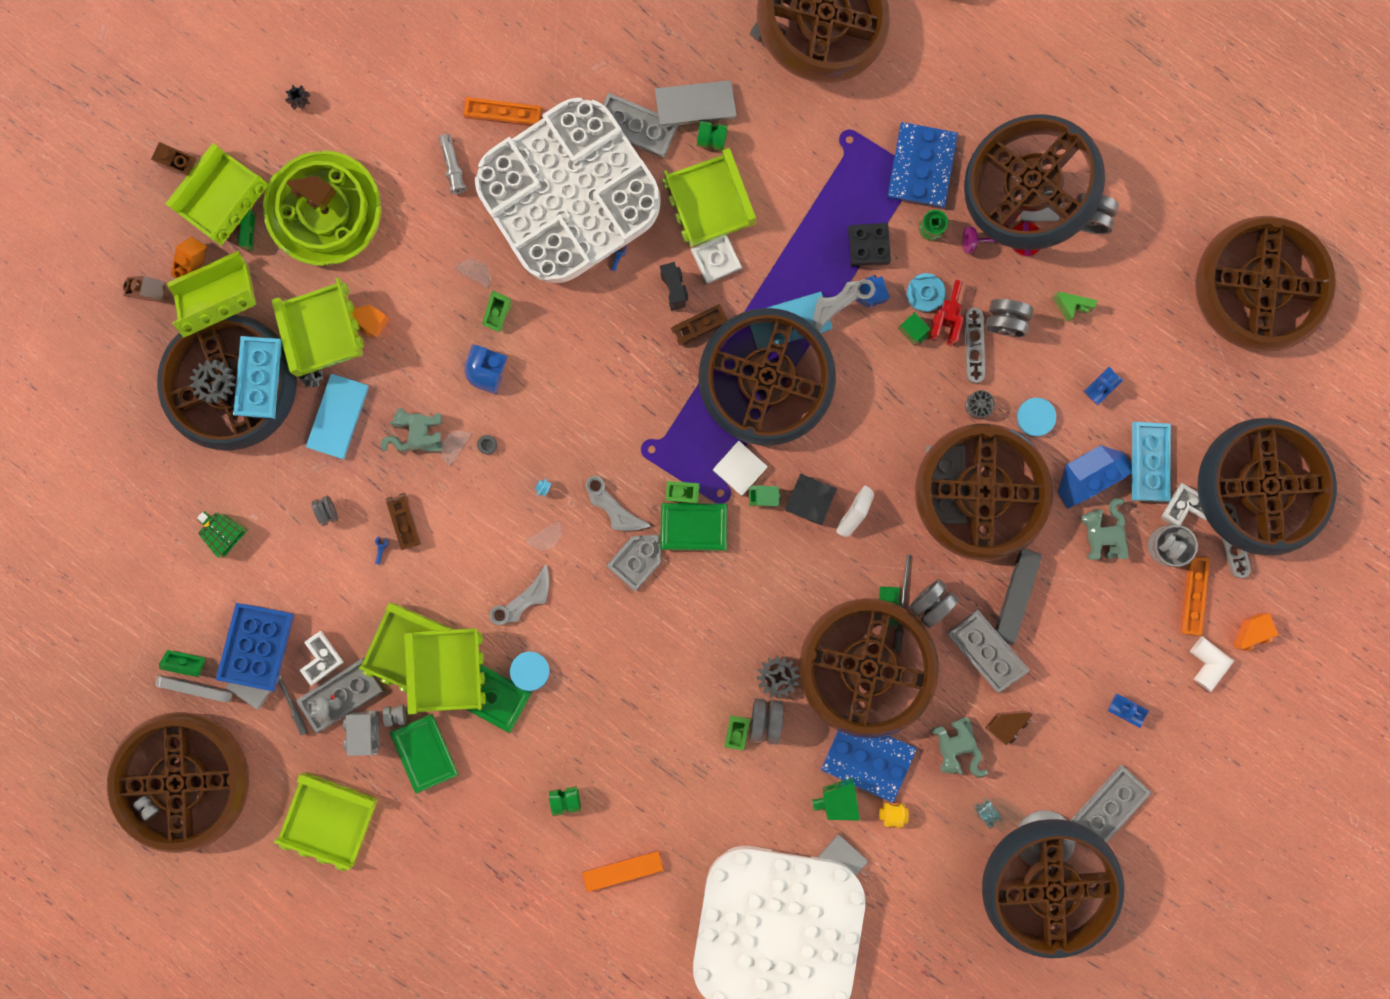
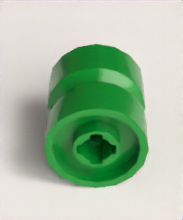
[697,121,728,151]
[919,210,948,241]
[549,786,581,816]

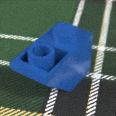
[856,275,890,308]

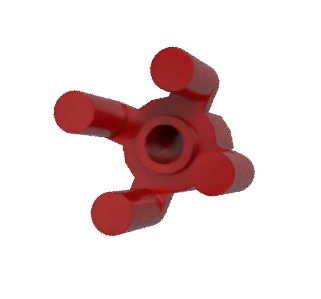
[928,280,964,346]

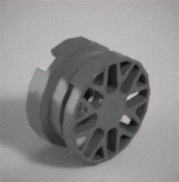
[965,390,995,419]
[312,495,338,526]

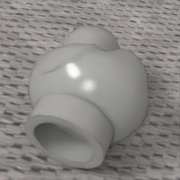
[308,695,342,722]

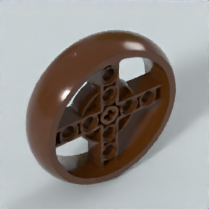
[757,0,890,83]
[1195,216,1336,352]
[915,423,1053,561]
[799,598,939,738]
[107,712,249,853]

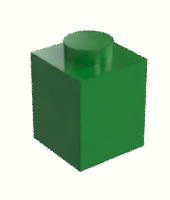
[898,312,930,345]
[749,485,781,507]

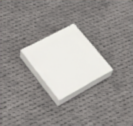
[691,235,742,285]
[713,441,768,496]

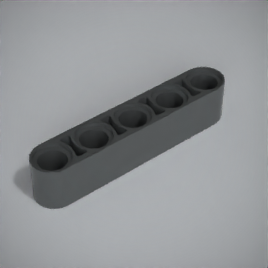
[995,548,1042,645]

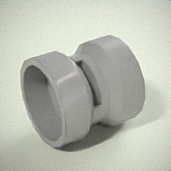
[1158,533,1187,560]
[383,705,407,727]
[132,794,161,821]

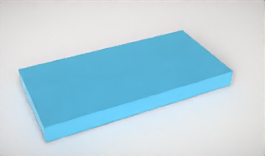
[750,292,832,349]
[233,336,282,419]
[306,373,369,459]
[1132,422,1171,502]

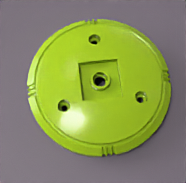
[263,151,382,266]

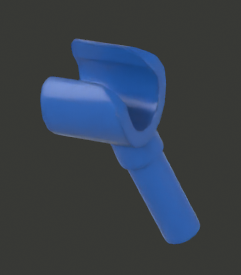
[611,245,626,271]
[375,536,389,565]

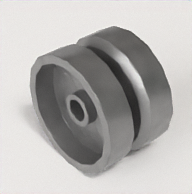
[1076,193,1119,235]
[985,299,1034,338]
[909,578,960,628]
[750,698,783,745]

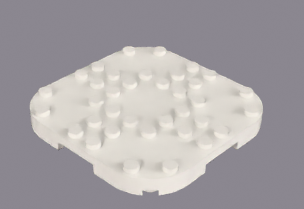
[475,98,661,283]
[693,846,865,999]

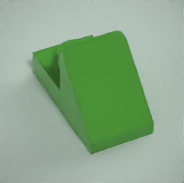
[482,291,512,332]
[1053,292,1097,322]
[666,481,699,503]
[724,715,750,751]

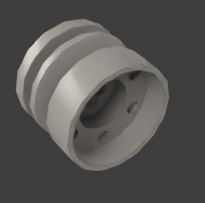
[1148,525,1198,567]

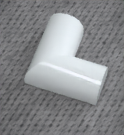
[1161,483,1207,525]
[836,485,874,537]
[300,631,344,686]
[1189,636,1234,692]

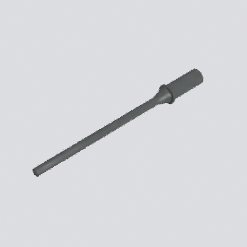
[894,554,911,652]
[279,673,308,736]

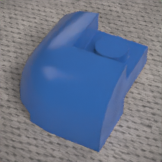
[464,344,508,395]

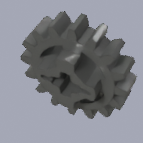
[190,360,236,404]
[756,655,800,699]

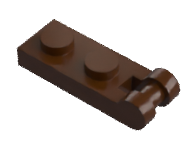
[671,304,728,346]
[386,492,421,550]

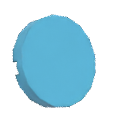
[906,273,946,312]
[1016,397,1056,436]
[510,651,550,692]

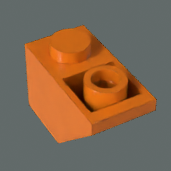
[171,236,207,279]
[352,305,390,338]
[1233,613,1279,651]

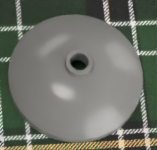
[1018,810,1075,871]

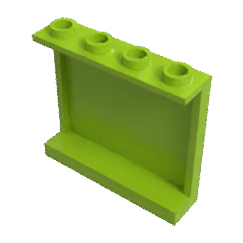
[165,143,269,246]
[662,148,756,247]
[167,251,256,338]
[272,277,364,377]
[359,602,453,693]
[404,628,486,714]
[274,772,378,871]

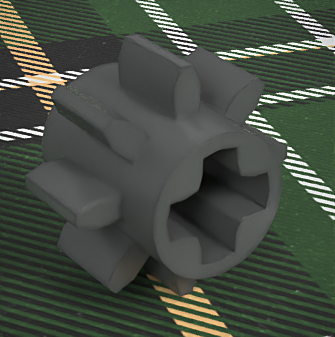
[299,369,324,387]

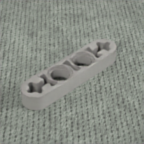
[964,307,985,384]
[1221,503,1251,578]
[155,675,233,702]

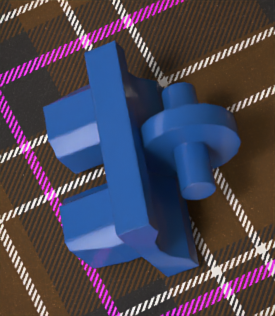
[1083,366,1123,405]
[1107,693,1149,728]

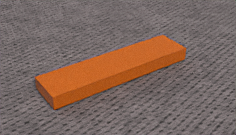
[463,97,543,126]
[1180,556,1210,636]
[582,850,664,892]

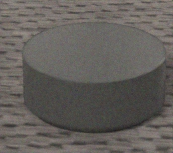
[477,435,498,455]

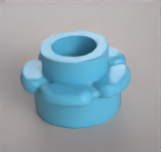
[534,478,551,497]

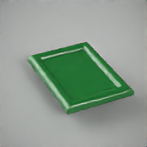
[660,503,727,551]
[465,664,532,734]
[389,713,459,794]

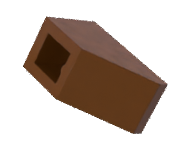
[151,142,196,176]
[287,176,337,211]
[123,276,166,301]
[985,711,1032,745]

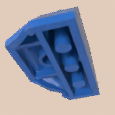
[1057,445,1132,509]

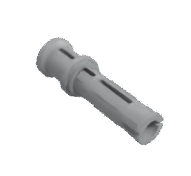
[439,134,467,194]

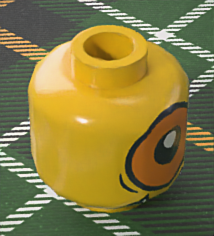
[879,802,909,828]

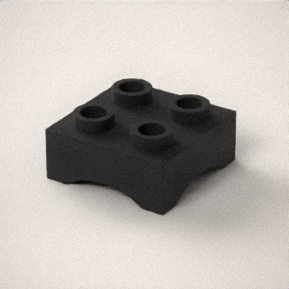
[848,223,891,267]
[659,262,688,311]
[785,474,837,525]

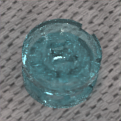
[973,797,1003,829]

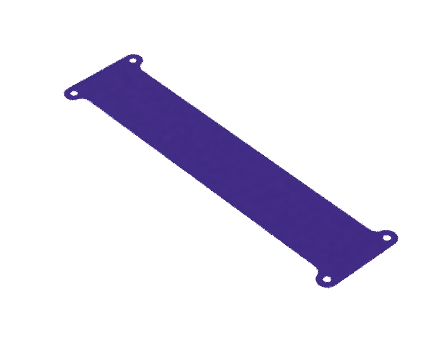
[641,129,901,504]

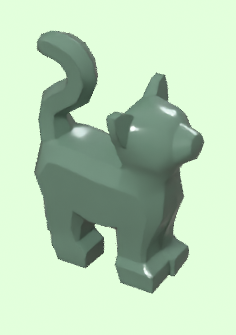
[381,408,442,452]
[1081,498,1128,560]
[931,717,988,778]

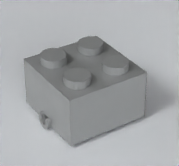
[343,710,380,756]

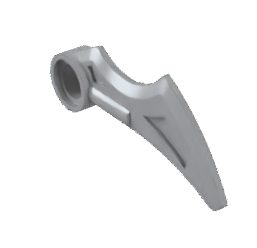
[813,279,875,332]
[585,476,650,531]
[489,565,549,625]

